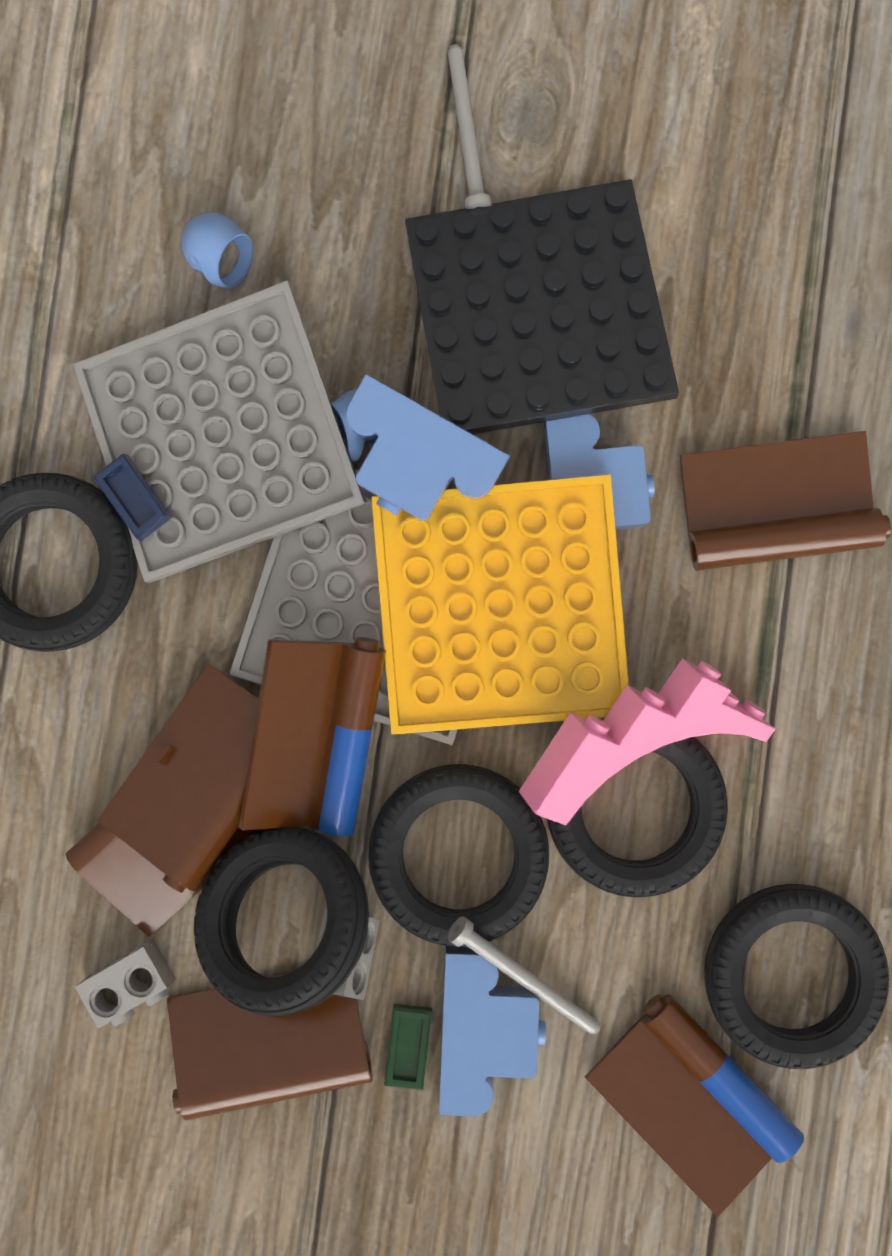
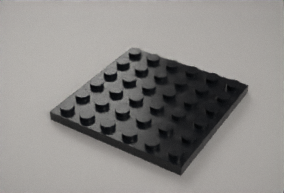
[405,179,679,435]

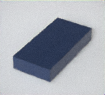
[93,453,173,541]

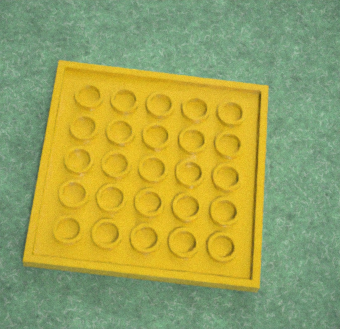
[371,475,629,735]

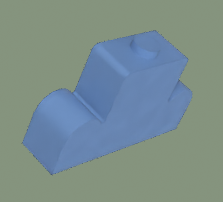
[346,374,510,521]
[543,414,655,530]
[439,946,546,1116]

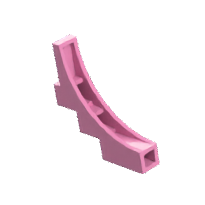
[519,658,775,825]

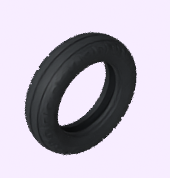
[0,473,138,652]
[547,737,728,897]
[368,764,549,947]
[194,827,369,1016]
[704,884,889,1069]

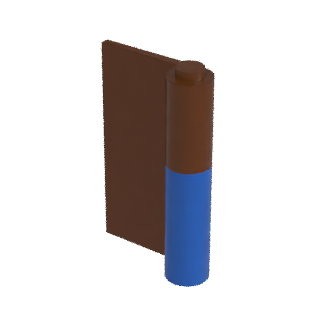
[239,637,386,836]
[584,994,804,1217]

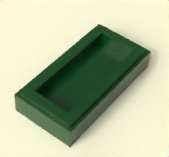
[384,1004,432,1090]

